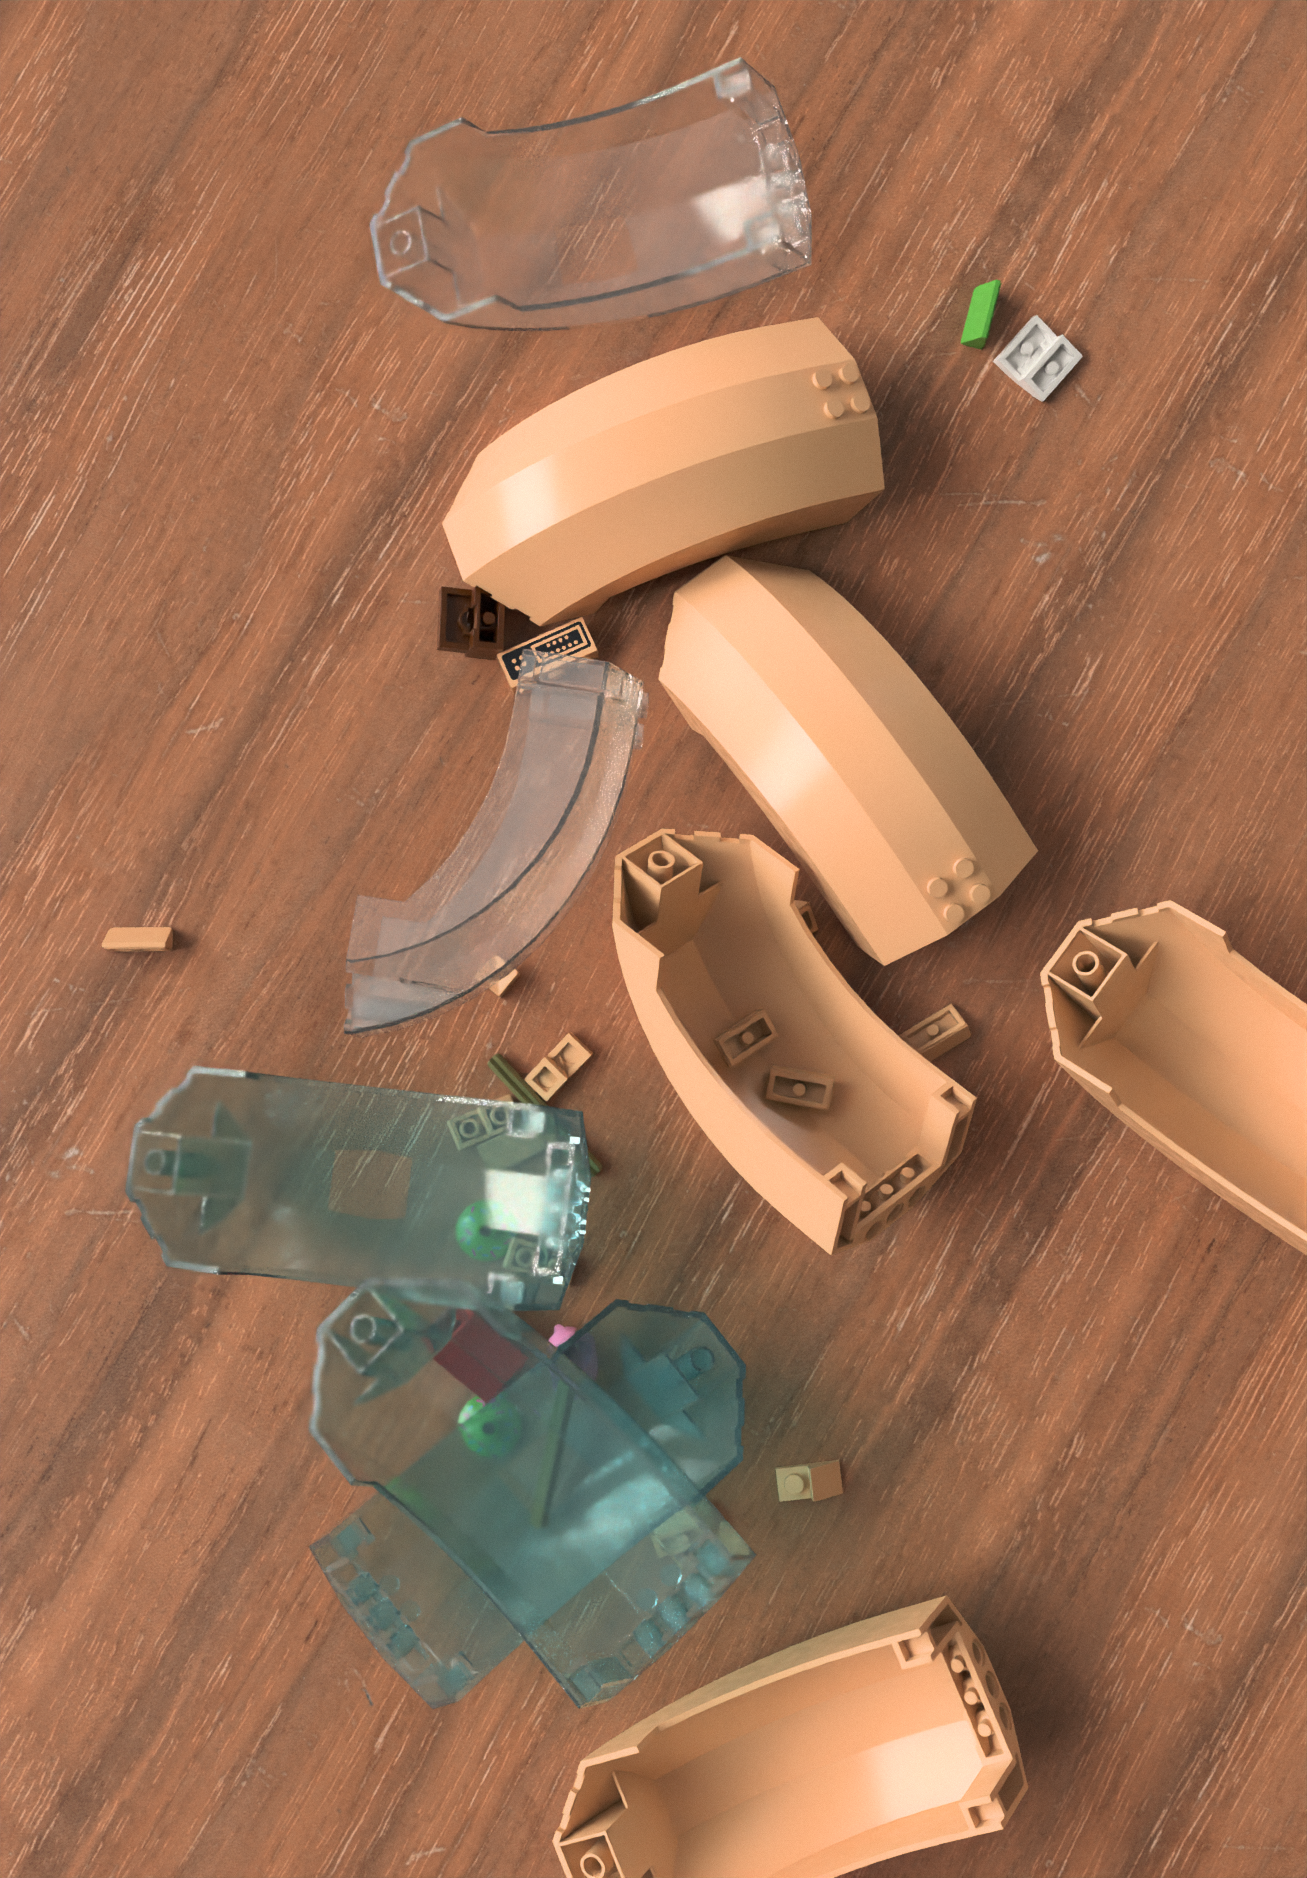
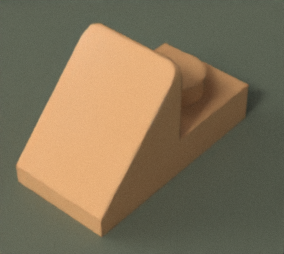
[775,1460,843,1502]

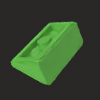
[961,279,1002,350]

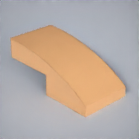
[524,1032,593,1101]

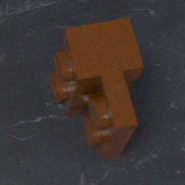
[437,586,505,660]

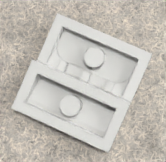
[993,315,1083,402]

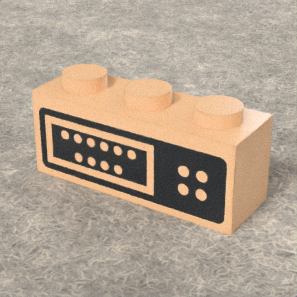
[497,617,598,695]

